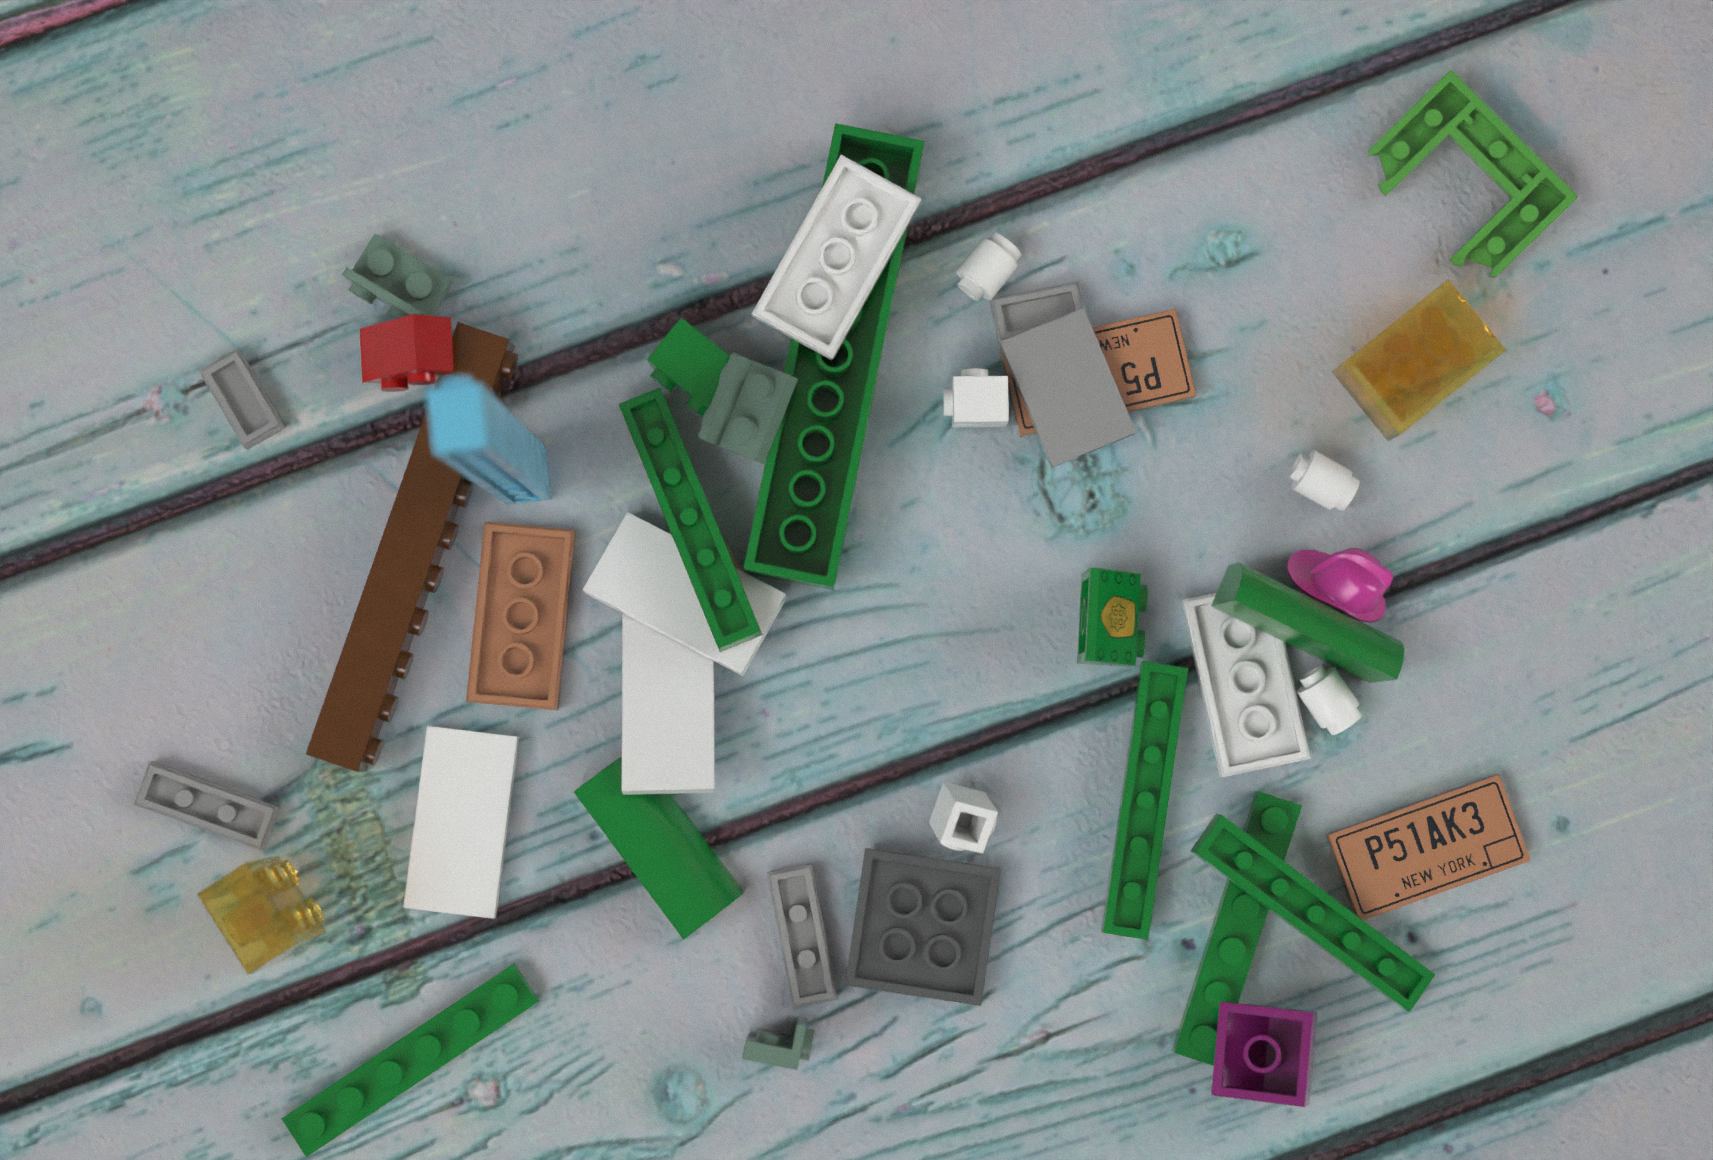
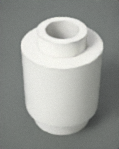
[956,232,1022,301]
[1288,450,1360,512]
[1297,665,1362,735]

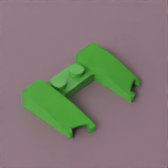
[1367,70,1578,278]

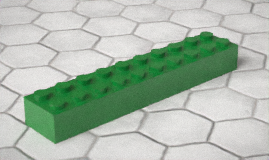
[743,123,925,590]

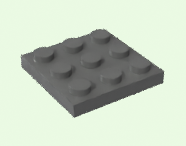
[845,848,1001,1006]

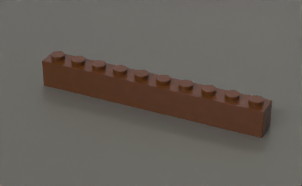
[306,322,518,772]

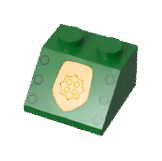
[1077,568,1148,667]

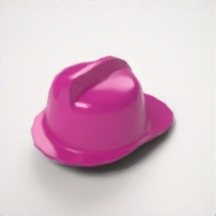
[1287,548,1393,623]

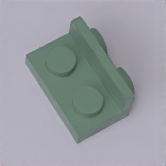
[342,233,454,319]
[699,353,798,464]
[742,1016,814,1070]

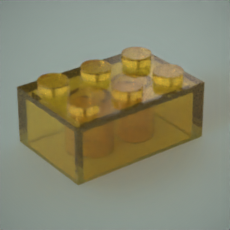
[1332,279,1506,441]
[197,856,326,975]

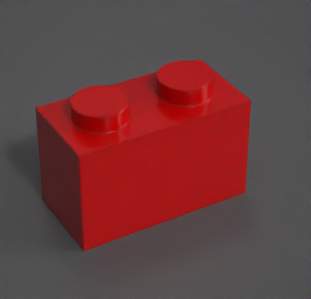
[360,314,454,392]

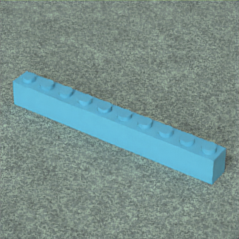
[426,376,552,505]

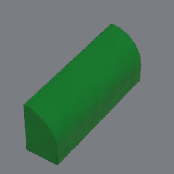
[1211,563,1404,683]
[574,756,744,940]

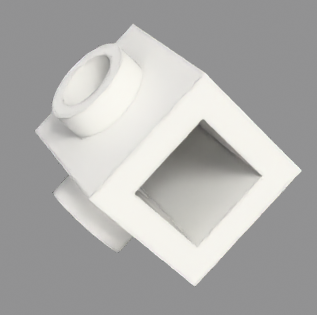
[943,368,1009,428]
[929,781,998,854]

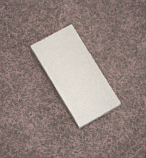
[752,155,921,360]
[583,512,787,676]
[1181,593,1311,777]
[622,614,715,795]
[403,726,519,919]

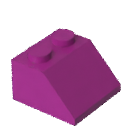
[1211,1002,1317,1107]

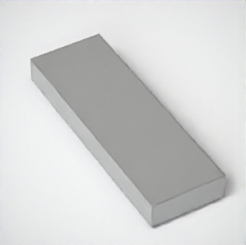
[133,761,281,850]
[767,864,838,1008]

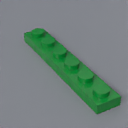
[618,387,763,652]
[1101,661,1188,940]
[1172,791,1302,1066]
[1190,813,1435,1012]
[281,963,539,1157]

